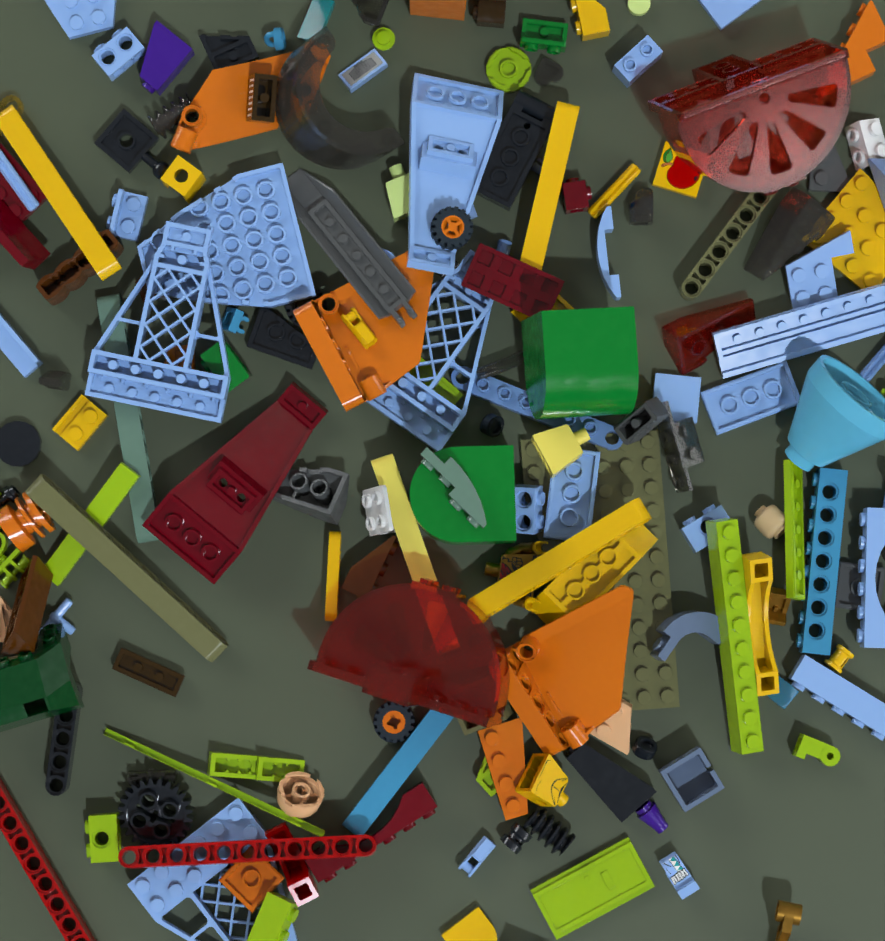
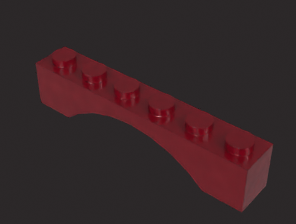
[305,781,437,883]

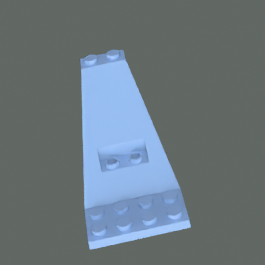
[407,73,504,276]

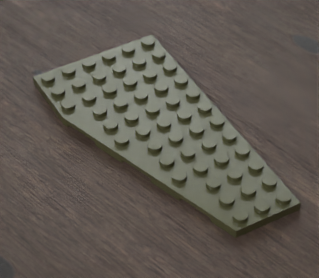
[520,430,680,710]

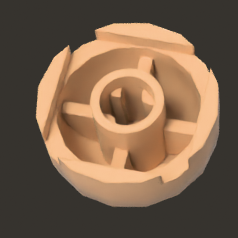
[277,771,324,819]

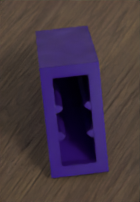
[139,20,195,96]

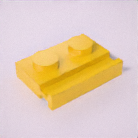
[52,394,108,451]

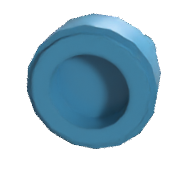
[264,27,286,51]

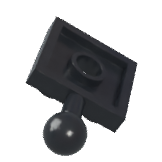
[94,109,169,179]

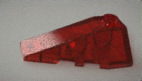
[662,298,756,375]

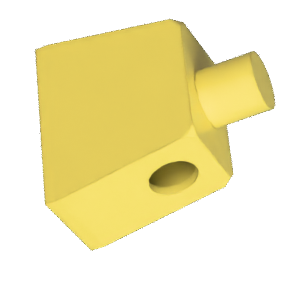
[531,424,590,478]

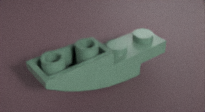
[420,447,487,529]

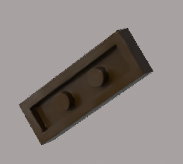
[112,647,186,697]

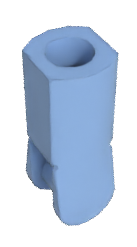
[458,835,496,878]

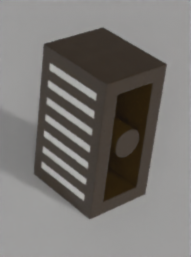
[246,73,278,124]

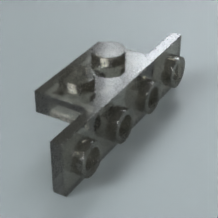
[657,401,705,493]

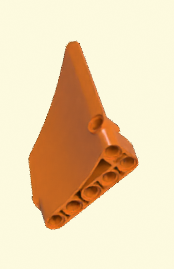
[292,251,434,412]
[489,585,634,756]

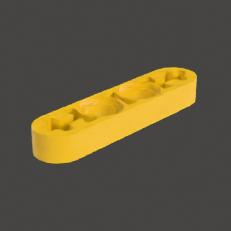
[325,531,341,622]

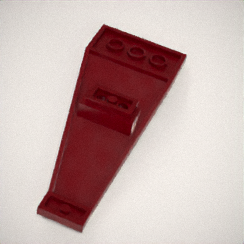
[142,381,328,584]

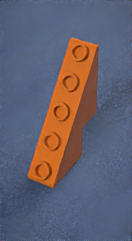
[814,0,885,101]

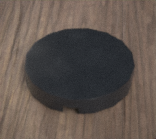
[0,421,42,467]

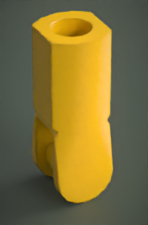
[341,307,378,349]

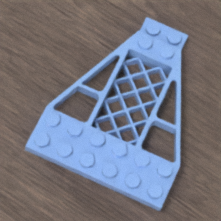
[85,221,231,423]
[366,249,493,452]
[127,798,298,941]

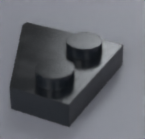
[199,34,259,69]

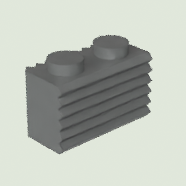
[614,397,669,445]

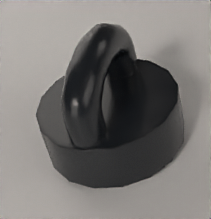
[479,413,504,437]
[632,736,658,760]

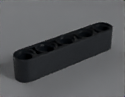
[45,681,83,796]

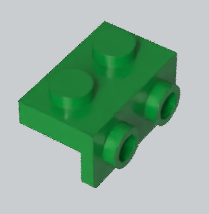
[520,18,568,55]

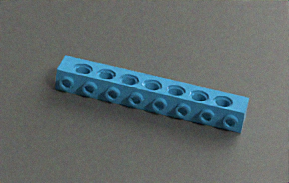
[796,468,848,656]

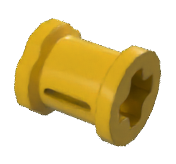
[824,644,854,674]

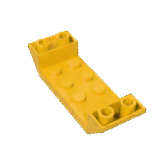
[532,525,658,624]

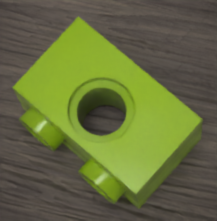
[85,812,122,863]

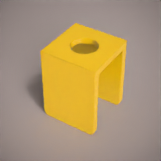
[160,155,206,203]

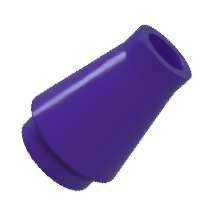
[635,799,668,834]

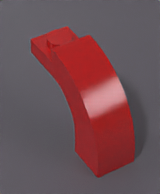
[265,821,319,907]

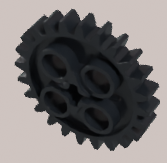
[118,775,194,846]

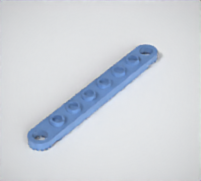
[451,366,623,451]

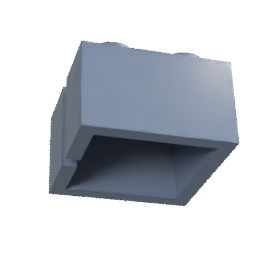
[658,746,725,812]

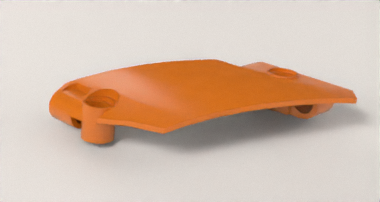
[170,43,331,154]

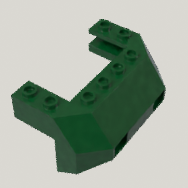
[0,623,84,732]

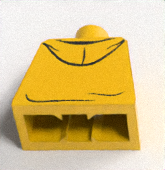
[515,753,569,807]

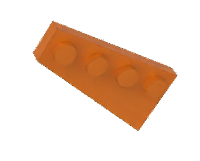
[478,717,528,821]

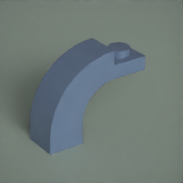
[650,611,721,661]

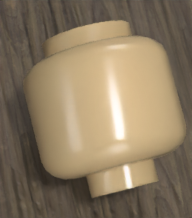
[754,505,785,539]

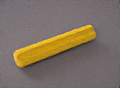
[588,164,641,219]

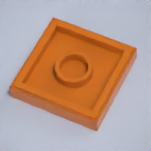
[219,846,285,913]

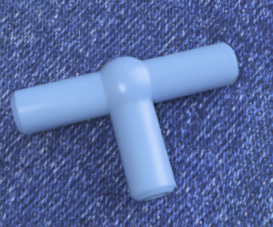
[39,598,76,635]

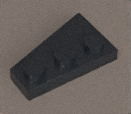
[247,307,317,370]

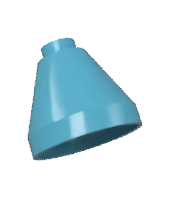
[785,355,885,472]

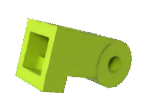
[792,733,841,766]

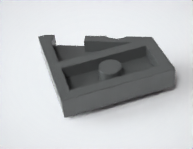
[808,144,849,193]

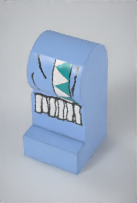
[659,851,700,900]

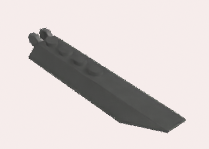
[287,168,417,328]

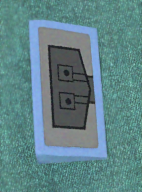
[338,48,388,93]

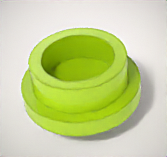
[372,27,395,51]

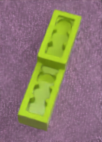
[207,751,305,782]

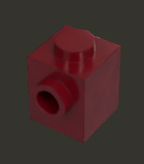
[561,178,592,214]

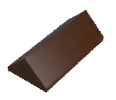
[0,555,53,656]

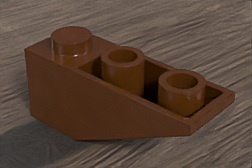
[341,536,399,600]

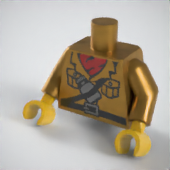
[484,541,548,613]

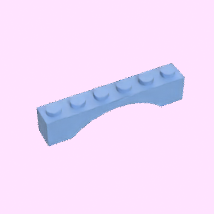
[856,507,885,648]

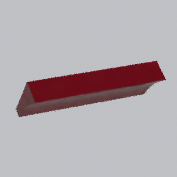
[0,199,51,270]

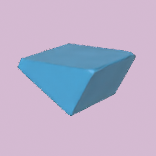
[766,676,799,709]

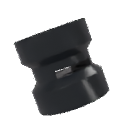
[500,821,532,854]

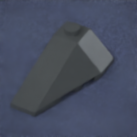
[273,467,350,525]

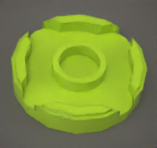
[486,47,531,93]

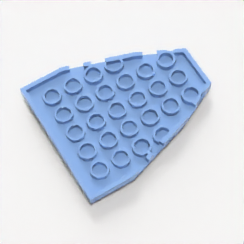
[137,163,316,308]

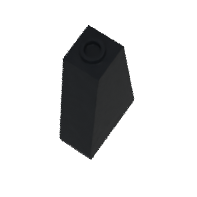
[565,744,657,823]

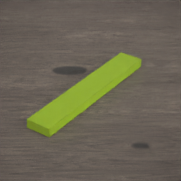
[783,459,805,600]
[45,462,141,586]

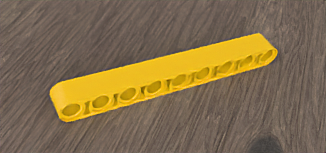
[520,101,580,271]
[0,104,122,281]
[462,497,652,625]

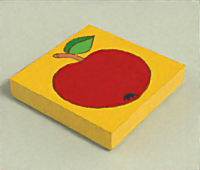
[652,141,709,199]

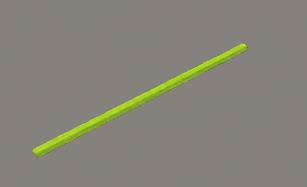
[103,728,325,837]

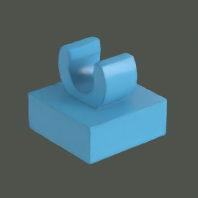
[221,307,249,334]

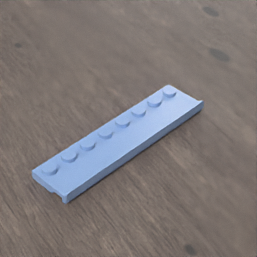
[712,283,885,379]

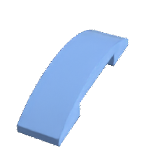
[596,206,621,301]

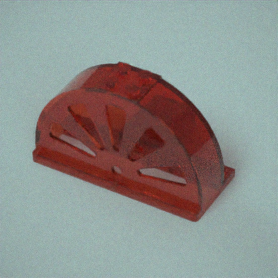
[647,38,851,195]
[307,578,510,727]

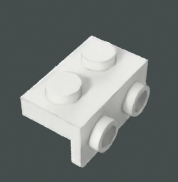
[844,118,885,171]

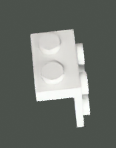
[362,485,395,536]

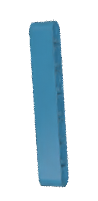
[342,697,455,835]

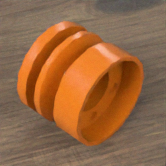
[0,492,56,552]

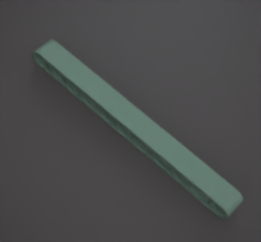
[97,293,159,544]

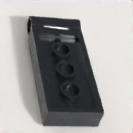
[476,90,556,211]

